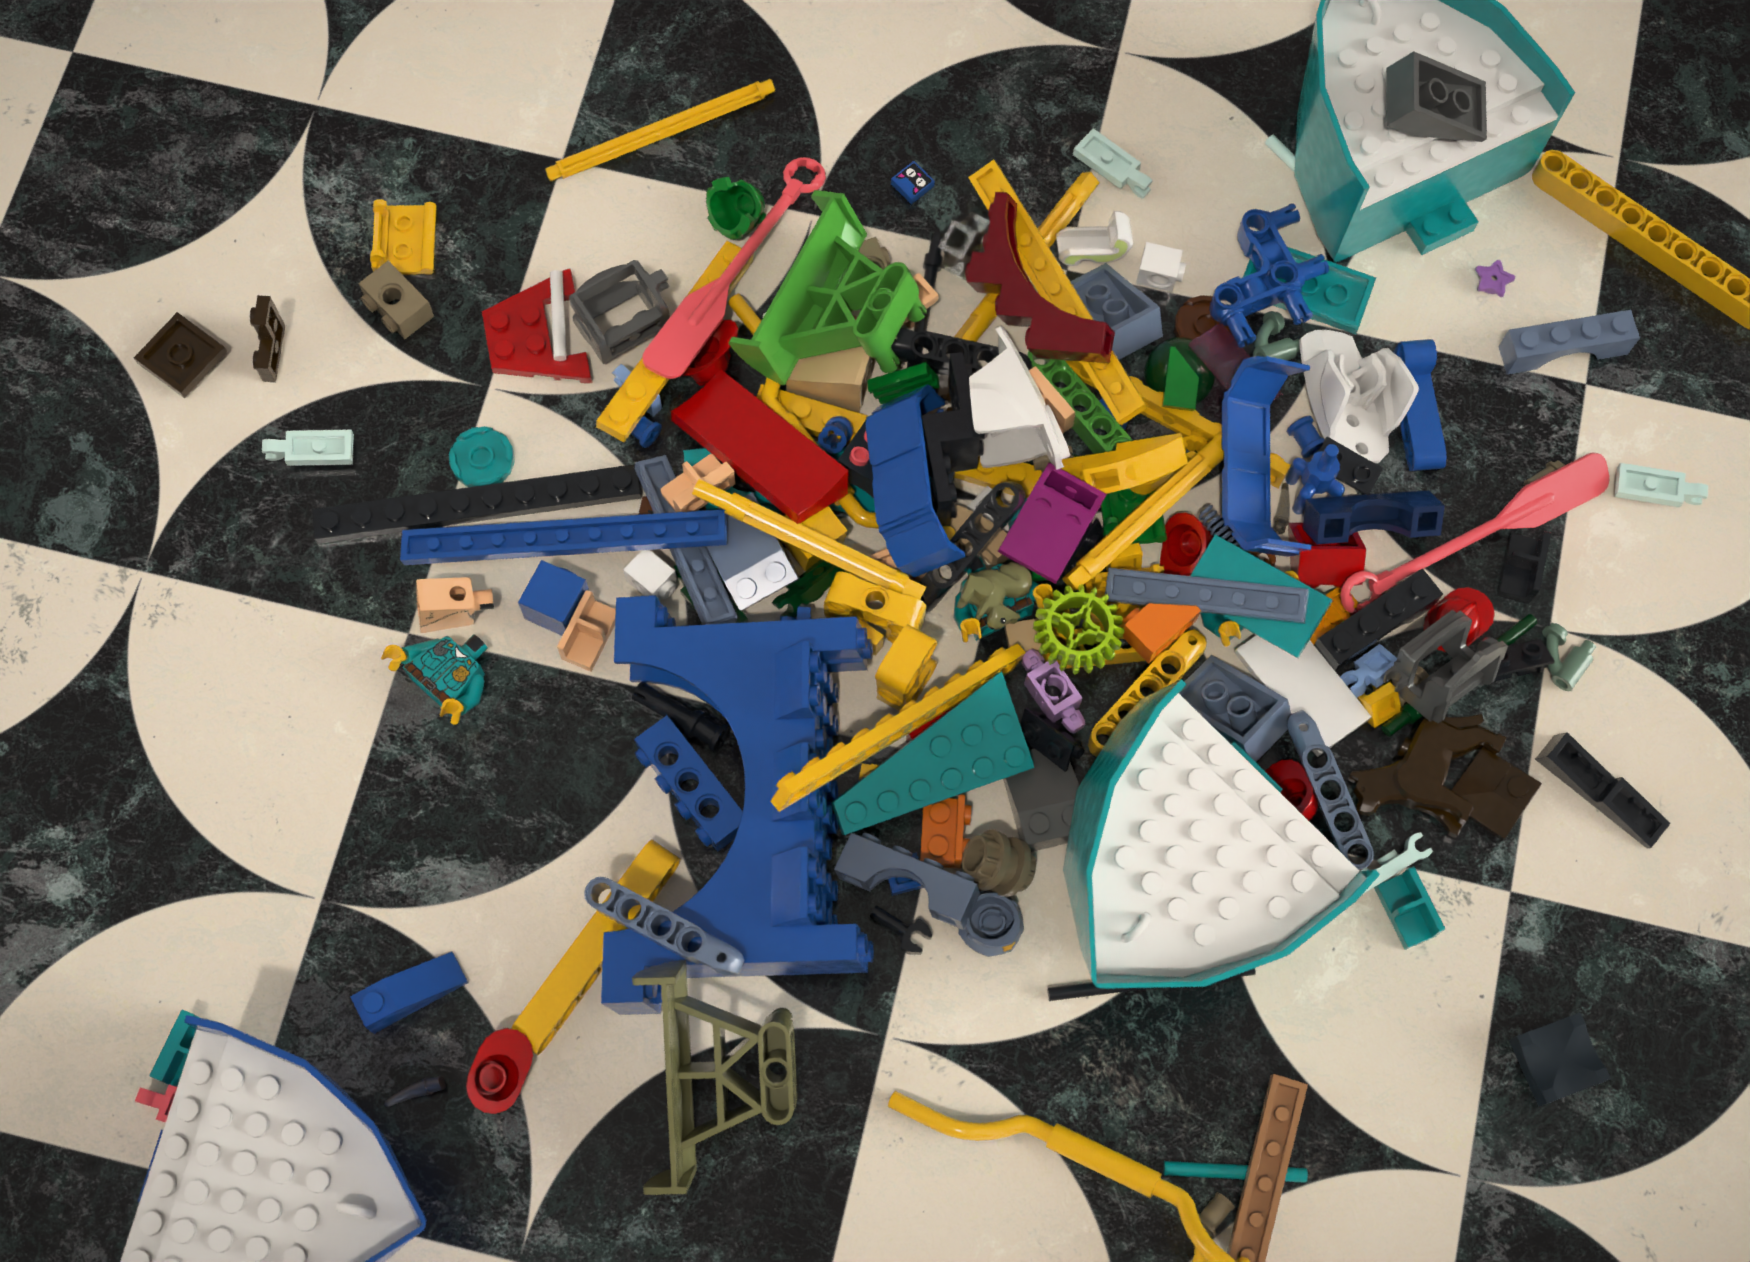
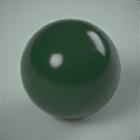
[1144,337,1216,405]

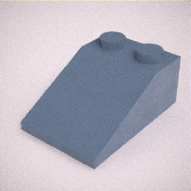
[1070,263,1163,360]
[706,492,801,611]
[1179,655,1291,762]

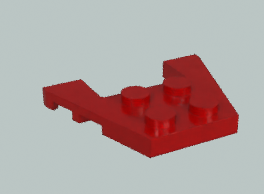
[482,269,592,384]

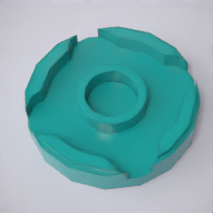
[449,426,515,487]

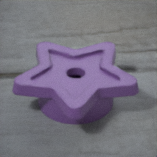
[1475,260,1515,297]

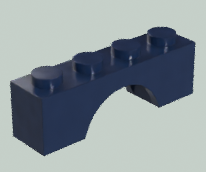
[1303,490,1445,544]

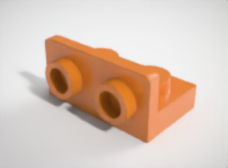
[920,794,971,869]

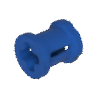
[631,415,662,448]
[818,416,853,454]
[1287,416,1325,458]

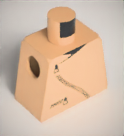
[416,577,494,633]

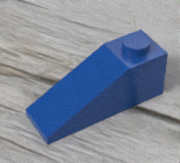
[350,952,468,1034]

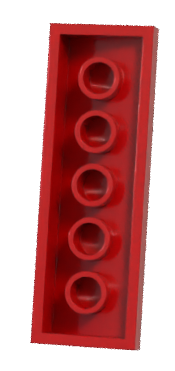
[671,369,849,524]

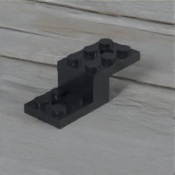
[922,352,985,526]

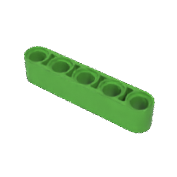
[1027,351,1133,454]

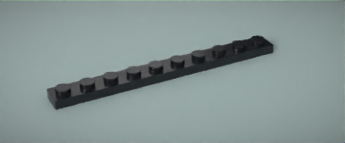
[312,464,641,544]

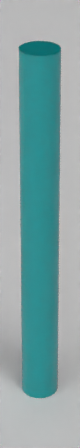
[1163,1161,1308,1183]

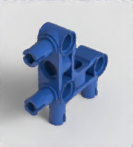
[1209,203,1329,348]

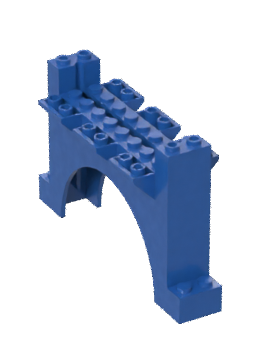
[601,595,874,1015]

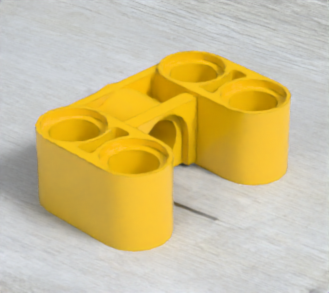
[824,572,926,643]
[875,624,938,711]

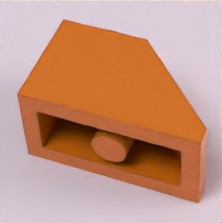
[1123,603,1201,664]

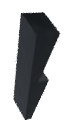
[1535,732,1671,849]

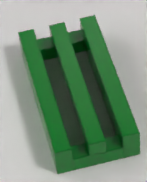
[867,362,940,405]

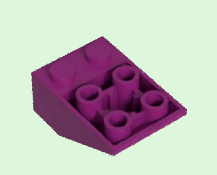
[998,463,1107,584]

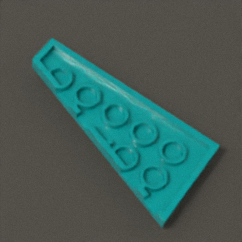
[831,671,1035,835]

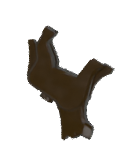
[1347,714,1507,839]

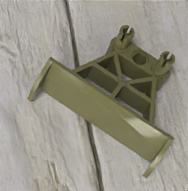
[632,960,797,1195]

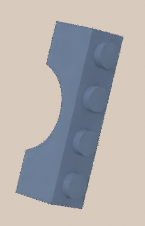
[1498,310,1640,374]
[834,833,980,930]

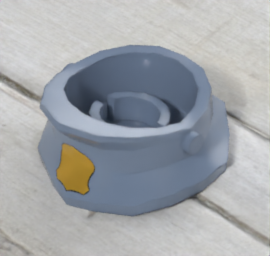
[959,891,1024,957]

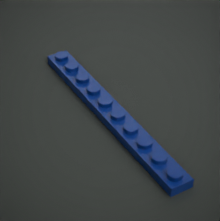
[400,509,727,565]

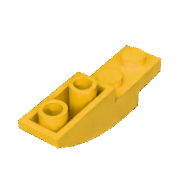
[1060,433,1188,494]

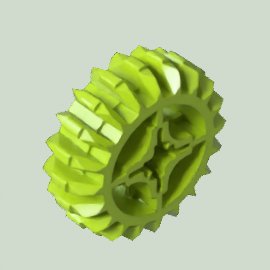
[1033,584,1124,675]

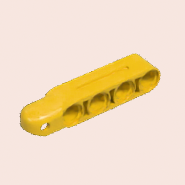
[1088,629,1207,757]

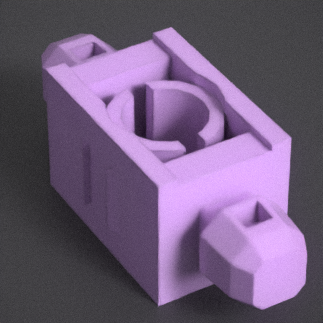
[1021,649,1085,734]

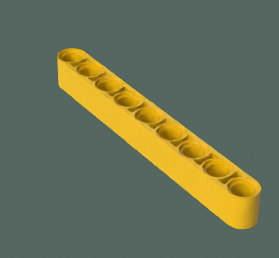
[1532,150,1750,330]

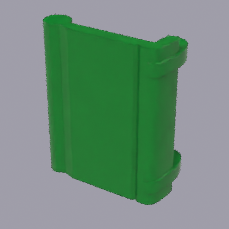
[1100,488,1167,544]

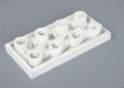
[1234,635,1372,757]

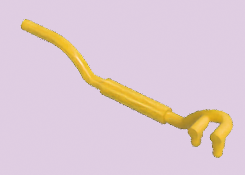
[728,294,955,541]
[888,1091,1250,1262]

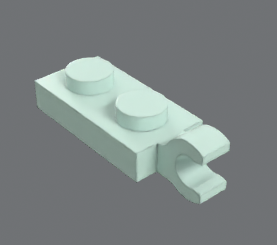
[1073,128,1153,199]
[262,430,354,466]
[1614,463,1708,507]
[1360,832,1433,895]

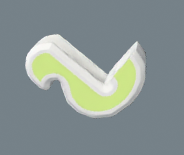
[1056,211,1133,266]

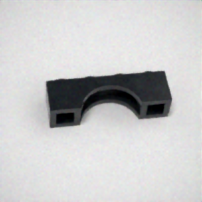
[1314,568,1443,673]

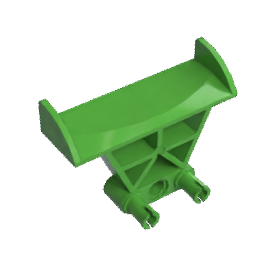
[728,190,927,385]

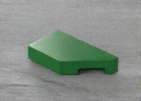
[1162,346,1199,411]

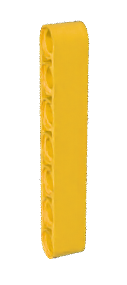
[511,839,681,1055]

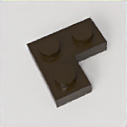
[250,295,285,383]

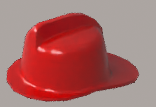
[682,320,739,386]
[1160,513,1213,576]
[1423,587,1495,652]
[1265,760,1318,821]
[466,1028,533,1114]

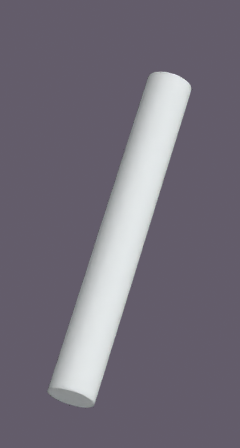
[550,270,566,361]

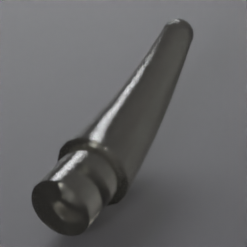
[1272,483,1290,535]

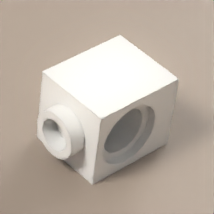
[1136,242,1186,292]
[623,550,677,601]

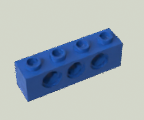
[634,715,743,852]

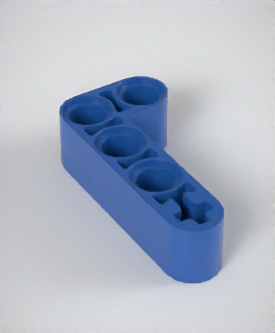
[1393,339,1446,471]

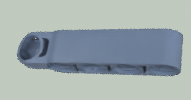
[1287,710,1374,869]
[584,877,744,976]

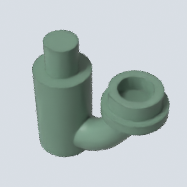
[1253,311,1300,361]
[1542,623,1596,691]

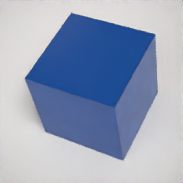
[518,560,589,636]

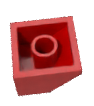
[1288,523,1367,588]

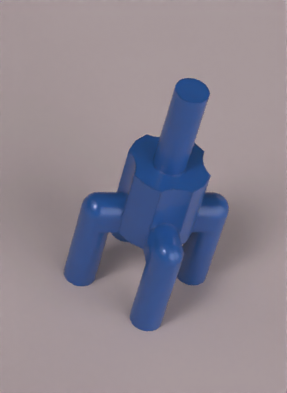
[1285,444,1345,515]

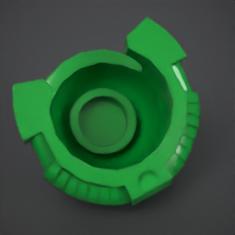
[706,177,766,240]

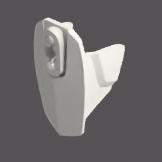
[969,325,1070,470]
[1299,330,1419,464]

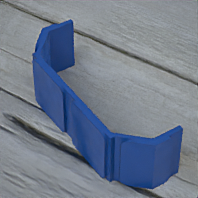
[1222,356,1311,557]
[866,384,966,578]

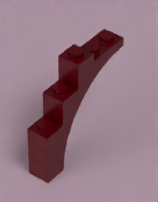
[965,192,1115,363]

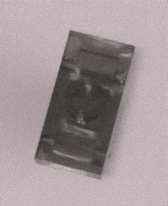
[938,212,990,281]

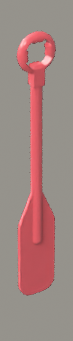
[643,158,826,379]
[1340,452,1610,615]

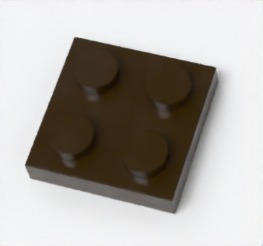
[134,312,228,398]

